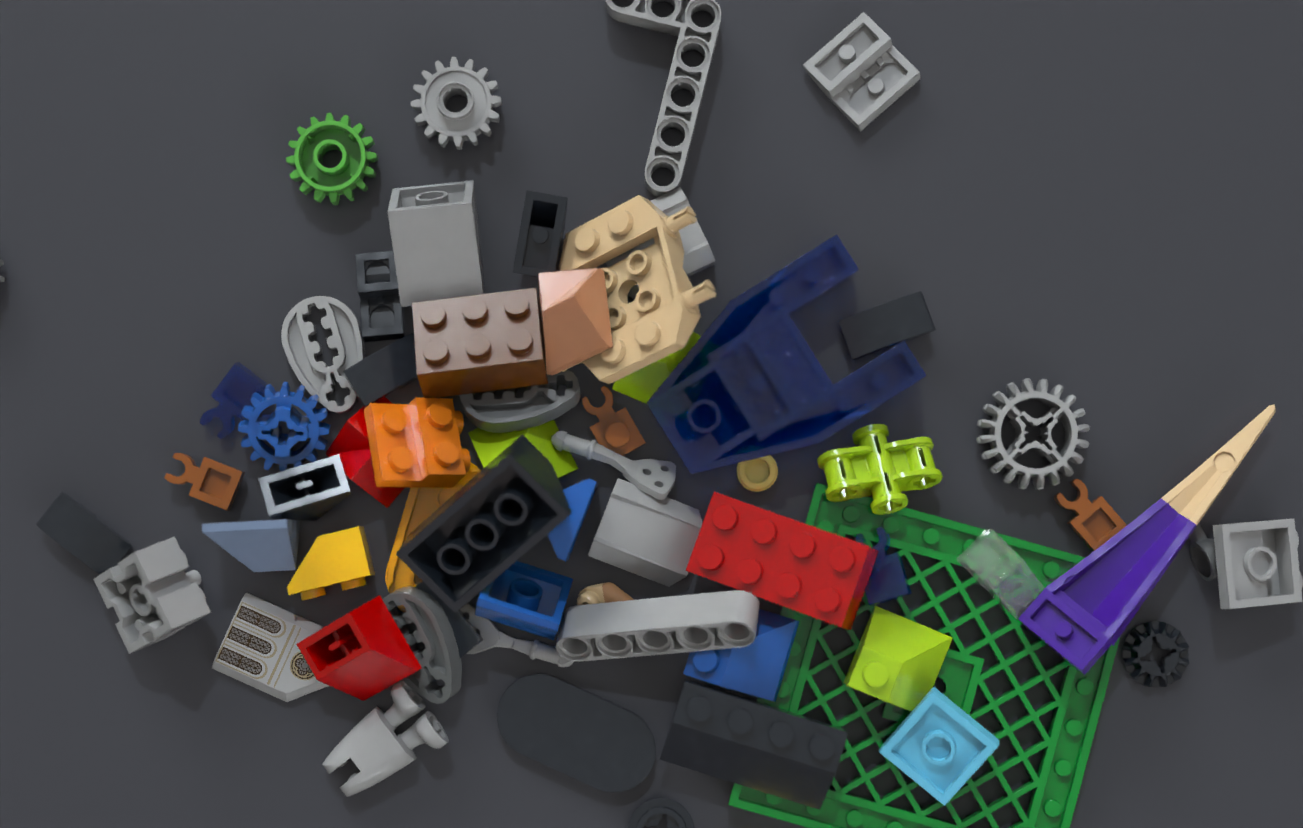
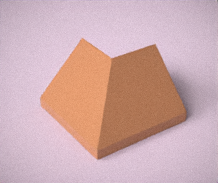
[539,268,613,376]

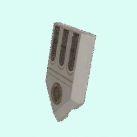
[212,592,329,702]

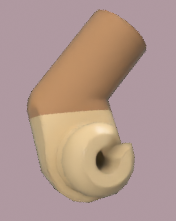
[577,582,634,605]

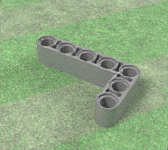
[605,0,721,197]

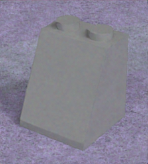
[387,180,485,308]

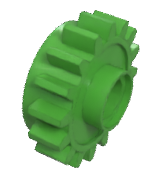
[286,113,379,205]

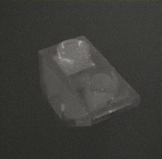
[956,530,1045,619]

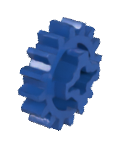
[238,382,330,472]

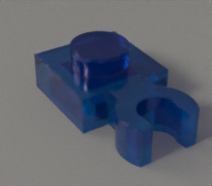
[200,362,268,439]
[856,527,912,606]

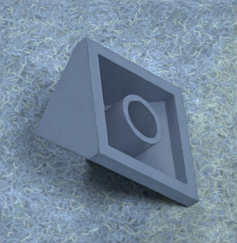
[202,519,300,572]

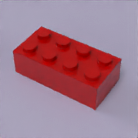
[685,492,879,630]

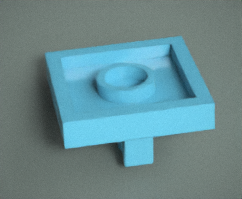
[879,687,1000,806]

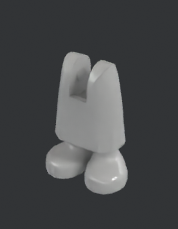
[322,680,449,797]

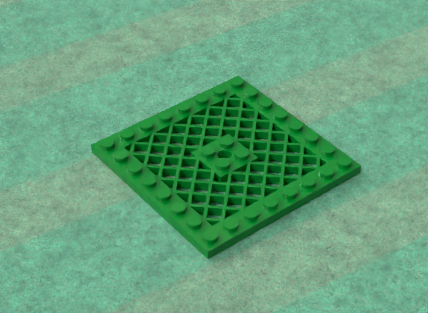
[728,483,1120,828]

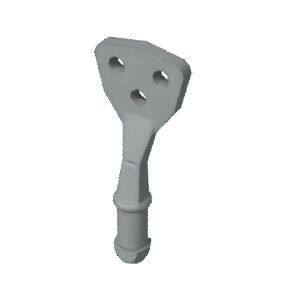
[551,431,676,500]
[460,603,574,667]

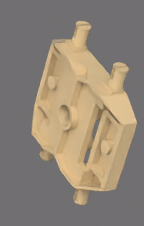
[538,195,716,384]

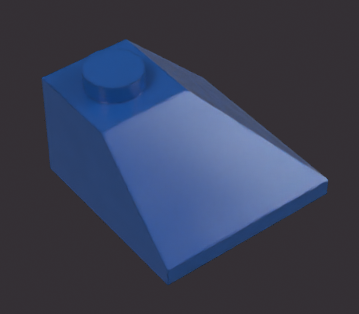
[683,609,800,702]

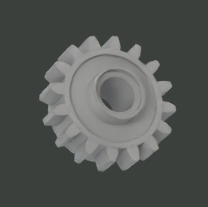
[411,57,502,150]

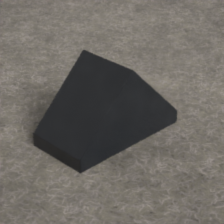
[258,454,351,521]

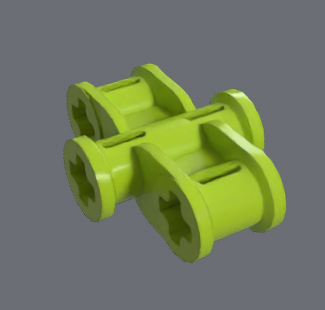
[817,424,943,515]

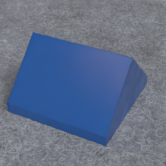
[548,479,598,561]
[475,561,573,640]

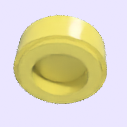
[736,450,778,492]

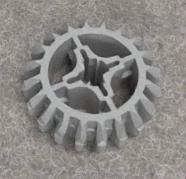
[976,378,1090,490]

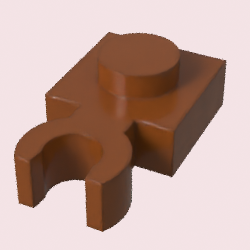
[582,386,646,456]
[164,453,245,511]
[1054,479,1127,552]

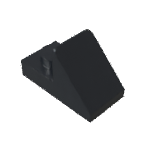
[513,190,568,277]

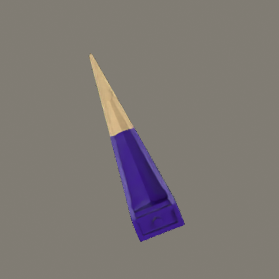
[1018,404,1276,675]

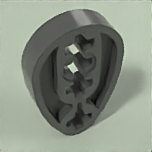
[459,370,581,433]
[382,586,462,704]

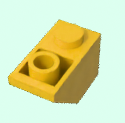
[287,526,375,601]

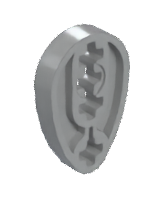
[281,296,365,414]

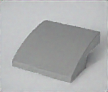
[803,12,921,132]

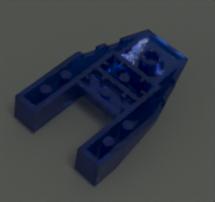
[646,234,927,474]

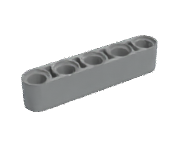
[556,590,759,662]

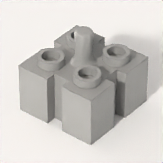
[93,536,211,654]

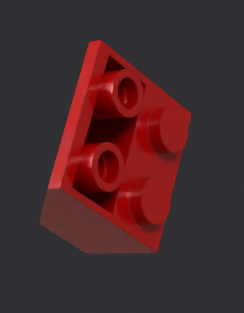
[297,595,422,701]

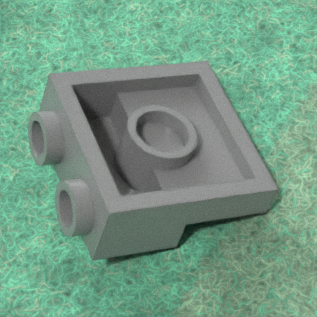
[1213,519,1303,609]

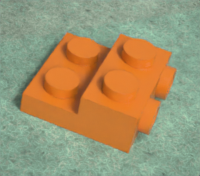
[364,397,471,488]

